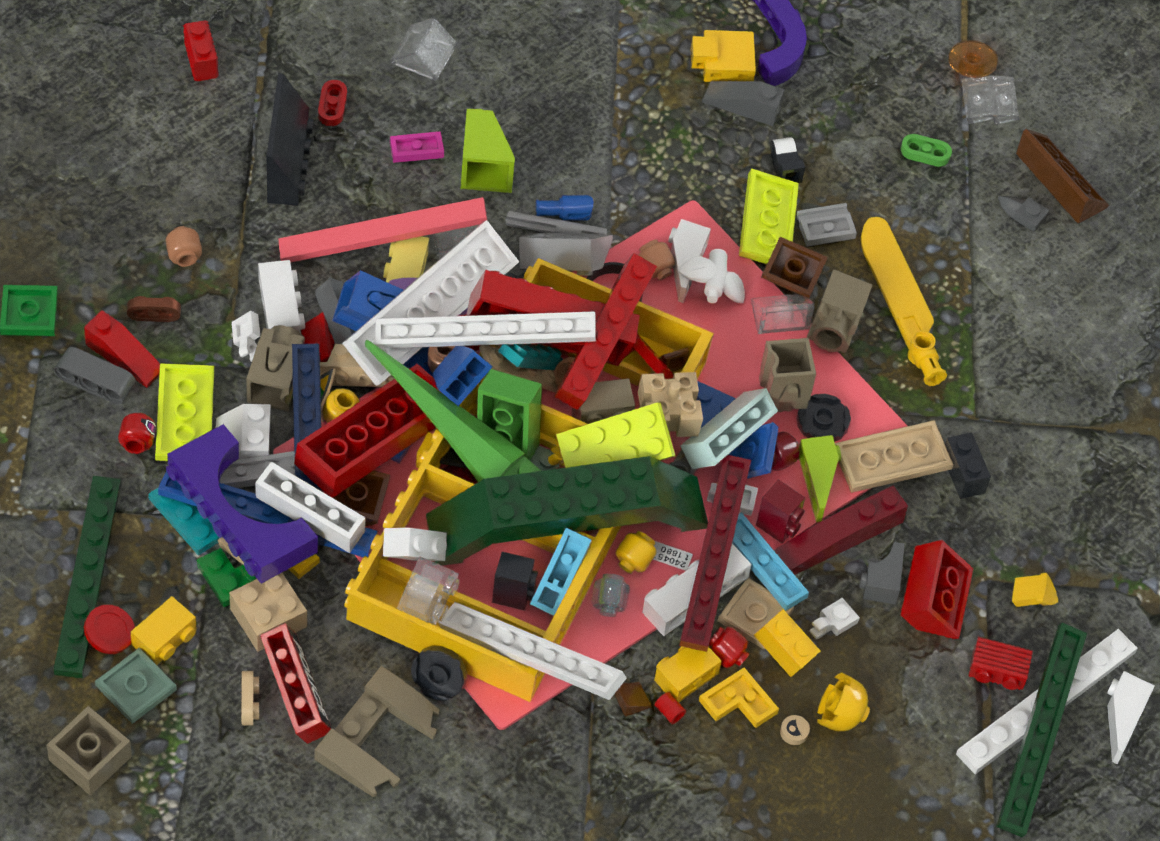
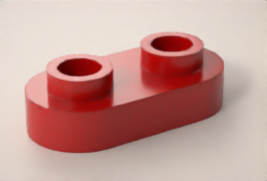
[318,80,347,126]

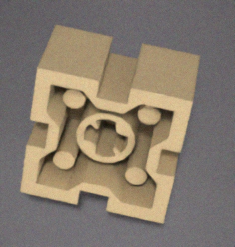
[638,372,703,437]

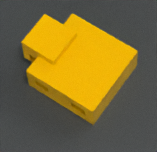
[691,30,756,82]

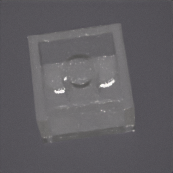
[397,556,460,625]

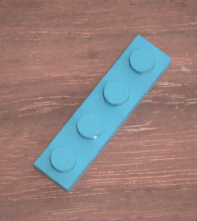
[732,512,809,611]

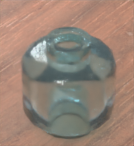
[591,574,630,617]

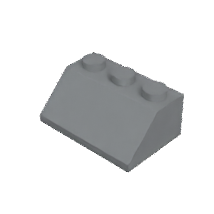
[519,233,613,276]

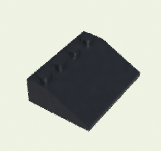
[266,73,314,206]

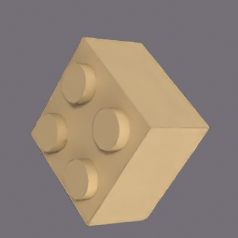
[230,573,307,652]

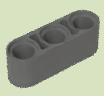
[54,347,136,404]

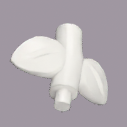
[679,249,745,304]

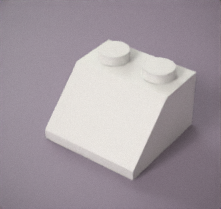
[216,404,271,459]

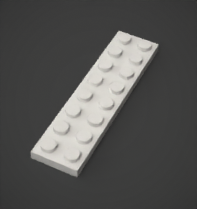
[342,220,519,386]

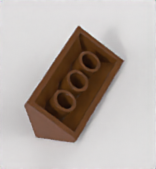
[1016,129,1109,224]

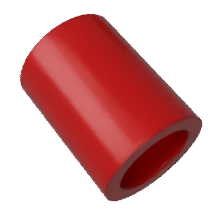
[655,692,686,724]

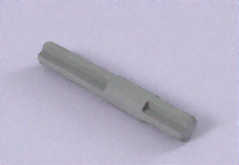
[505,211,607,235]

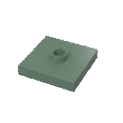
[95,647,177,724]

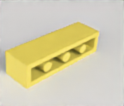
[383,236,429,283]

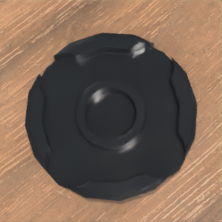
[797,394,851,442]
[411,646,468,701]

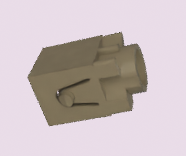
[807,269,872,353]
[246,325,305,412]
[759,338,816,412]

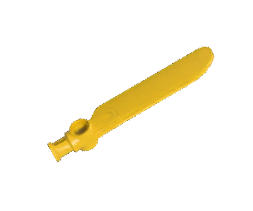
[861,217,947,386]

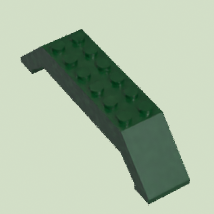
[426,456,708,567]

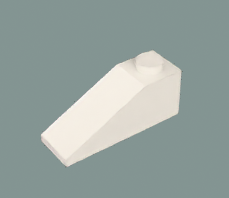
[668,219,711,303]
[1107,671,1154,764]

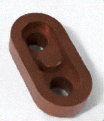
[127,296,181,322]

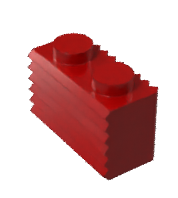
[183,20,219,81]
[968,637,1033,690]

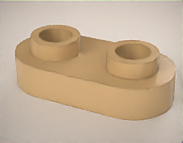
[242,671,259,726]

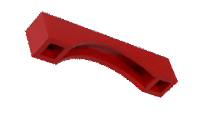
[554,253,657,410]

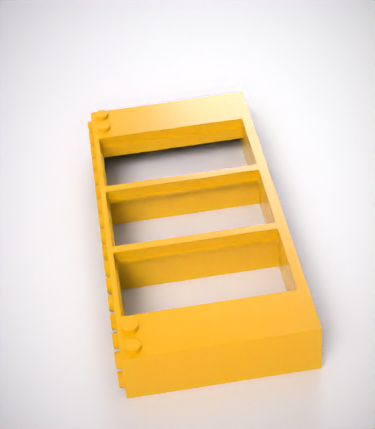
[344,258,714,702]

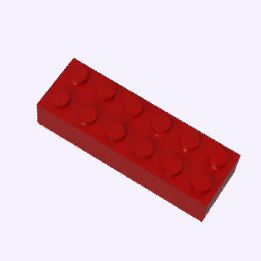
[466,270,640,366]
[294,364,442,498]

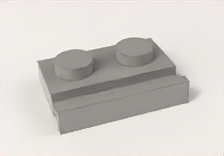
[796,203,857,247]

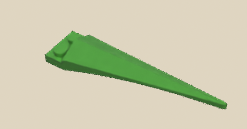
[365,340,541,482]

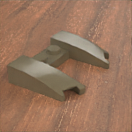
[315,666,439,797]

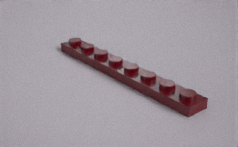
[679,455,751,652]

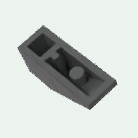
[702,81,785,126]

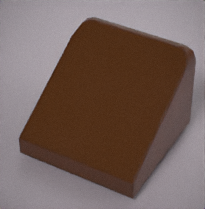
[659,347,689,372]
[614,682,651,717]

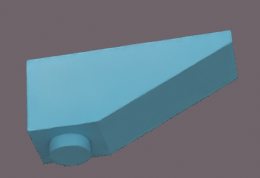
[530,528,592,616]

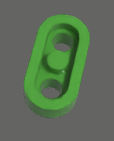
[901,134,952,167]

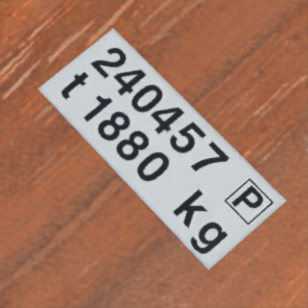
[653,541,693,571]

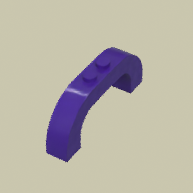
[753,0,807,86]

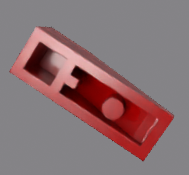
[84,310,160,388]

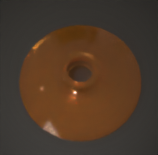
[948,41,998,78]

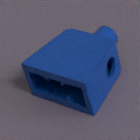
[433,346,493,406]

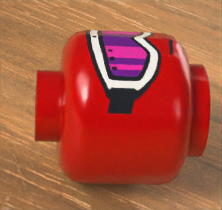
[118,413,156,454]

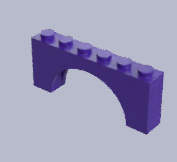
[166,424,318,584]

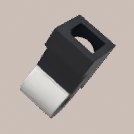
[770,137,805,183]

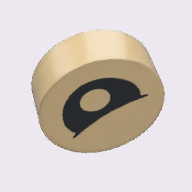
[780,715,810,745]

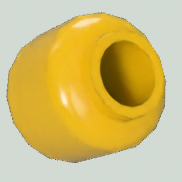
[322,388,360,423]
[615,531,657,574]

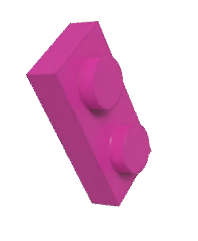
[390,131,444,163]

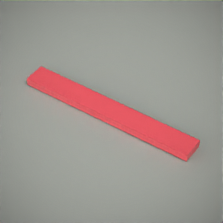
[278,197,488,263]

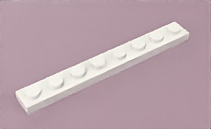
[375,312,596,348]
[438,602,626,700]
[956,629,1138,774]

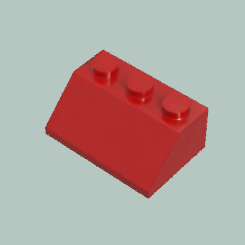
[900,540,973,639]

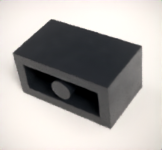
[945,432,991,499]
[492,552,538,611]

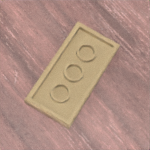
[835,420,953,493]

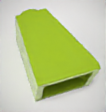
[461,109,515,193]

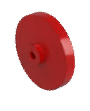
[84,605,135,654]

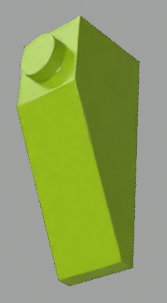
[799,435,841,523]

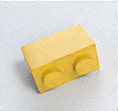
[131,596,197,665]
[754,609,820,677]
[654,646,722,702]

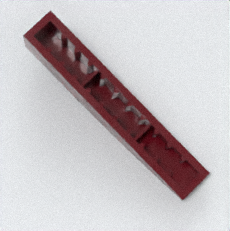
[761,485,908,589]

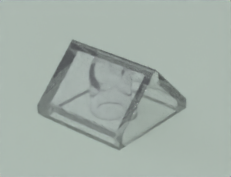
[390,18,457,80]
[751,294,814,334]

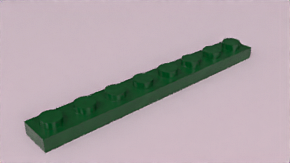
[53,476,121,678]
[996,623,1087,837]

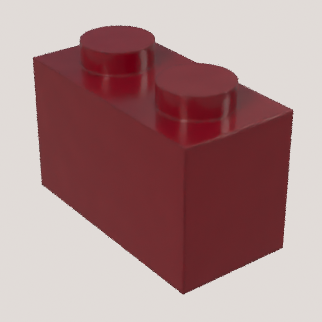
[756,479,805,543]

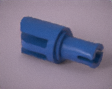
[536,195,594,221]

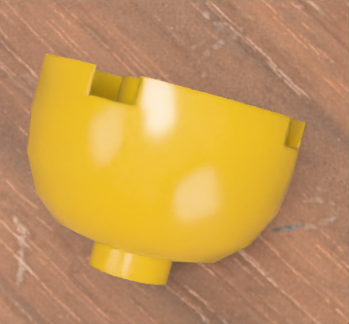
[817,673,870,732]

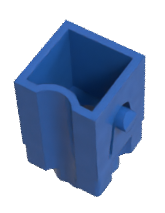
[332,270,403,331]

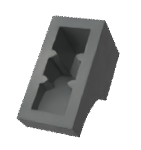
[859,542,905,604]

